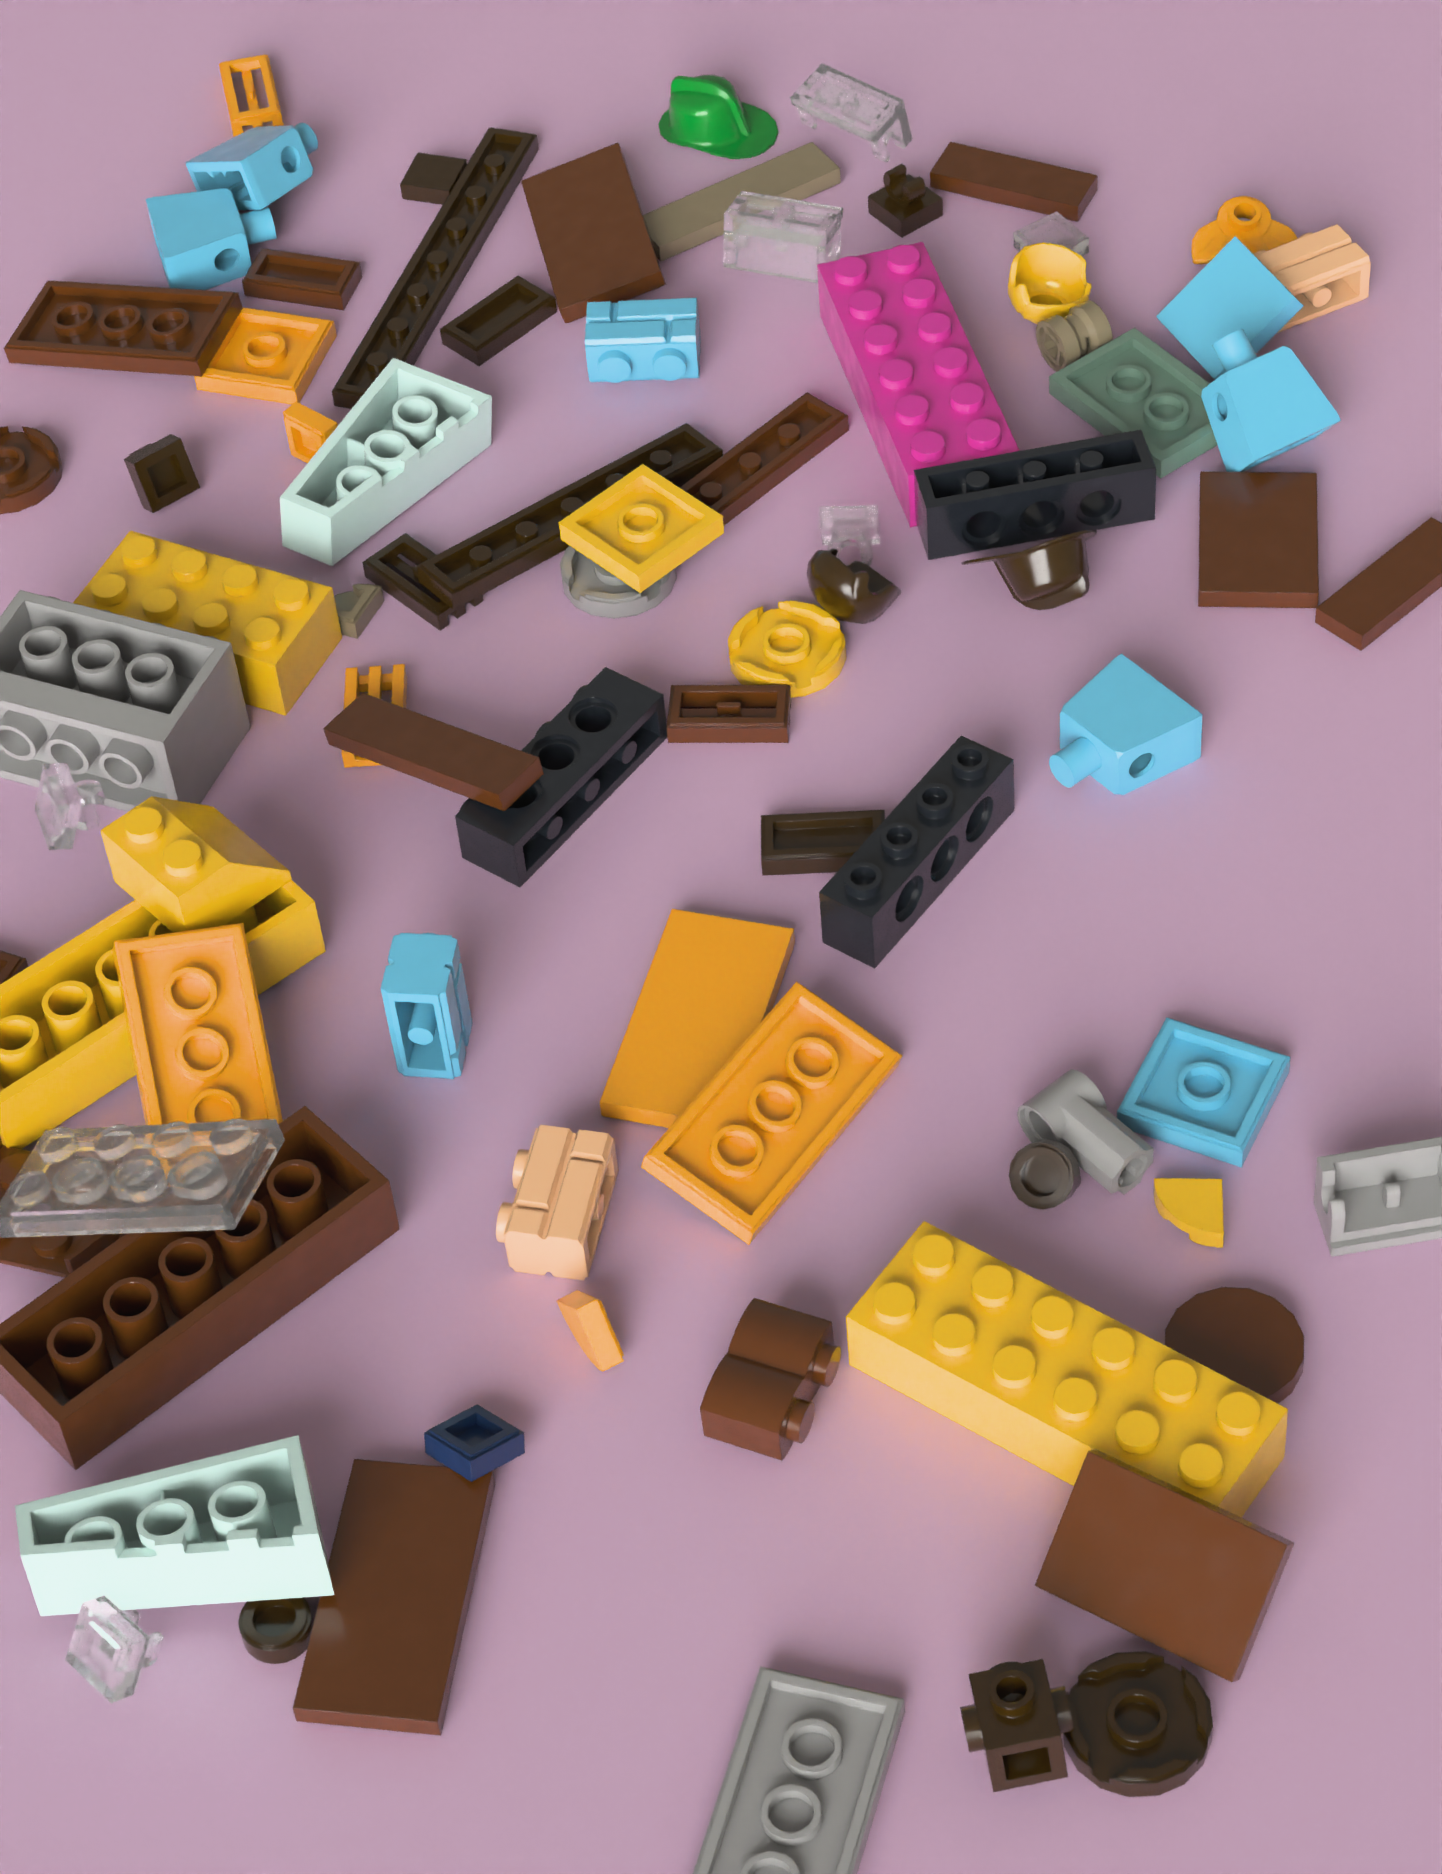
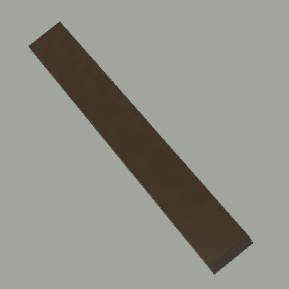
[332,127,539,409]

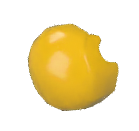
[1008,242,1092,324]

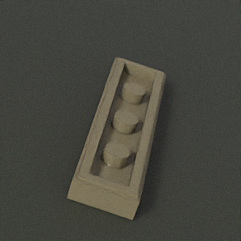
[643,142,841,261]

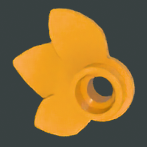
[1191,196,1298,264]

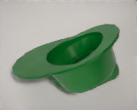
[658,75,778,159]

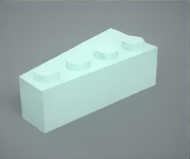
[280,358,492,566]
[15,1435,334,1616]

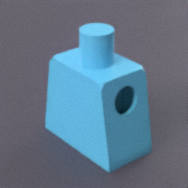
[185,123,318,210]
[146,188,277,290]
[1201,329,1341,472]
[1049,654,1202,795]

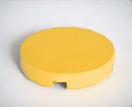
[728,600,846,698]

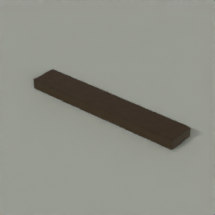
[417,423,723,610]

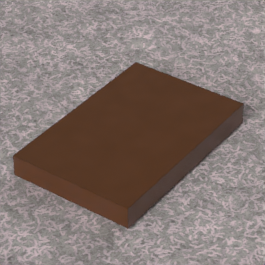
[1198,472,1319,608]
[1035,1449,1294,1682]

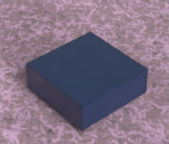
[424,1404,525,1482]

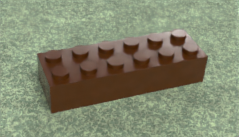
[0,1106,400,1470]

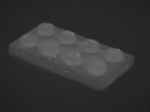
[0,1119,285,1238]

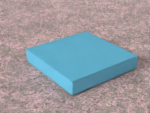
[1156,236,1303,380]
[1117,1017,1290,1168]

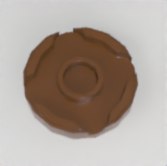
[0,426,62,514]
[1165,1287,1304,1404]

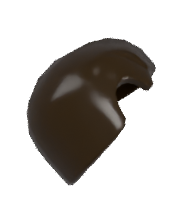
[807,548,901,624]

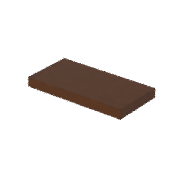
[521,143,666,324]
[4,280,243,377]
[293,1459,495,1736]

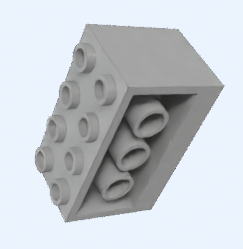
[0,590,251,812]

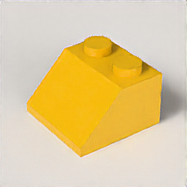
[100,796,292,933]

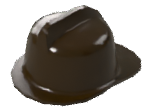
[961,529,1097,610]

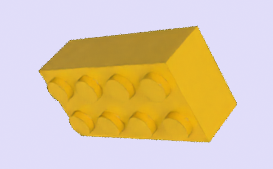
[73,531,342,716]

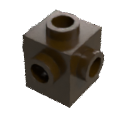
[960,1659,1074,1792]

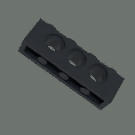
[914,430,1156,560]
[455,667,667,887]
[819,735,1014,968]

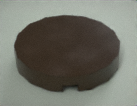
[1063,1651,1213,1797]

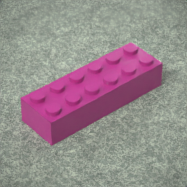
[817,242,1020,527]

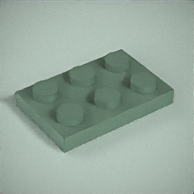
[1049,328,1217,479]

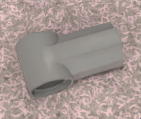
[1017,1069,1154,1194]

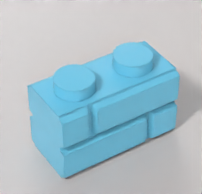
[585,298,701,383]
[381,933,473,1079]

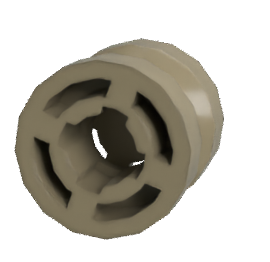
[1036,300,1113,372]

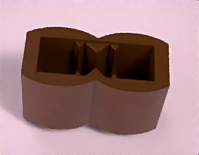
[700,1298,841,1461]

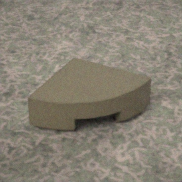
[334,584,384,639]

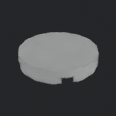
[560,545,677,618]

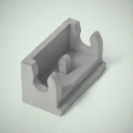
[1314,1137,1442,1257]

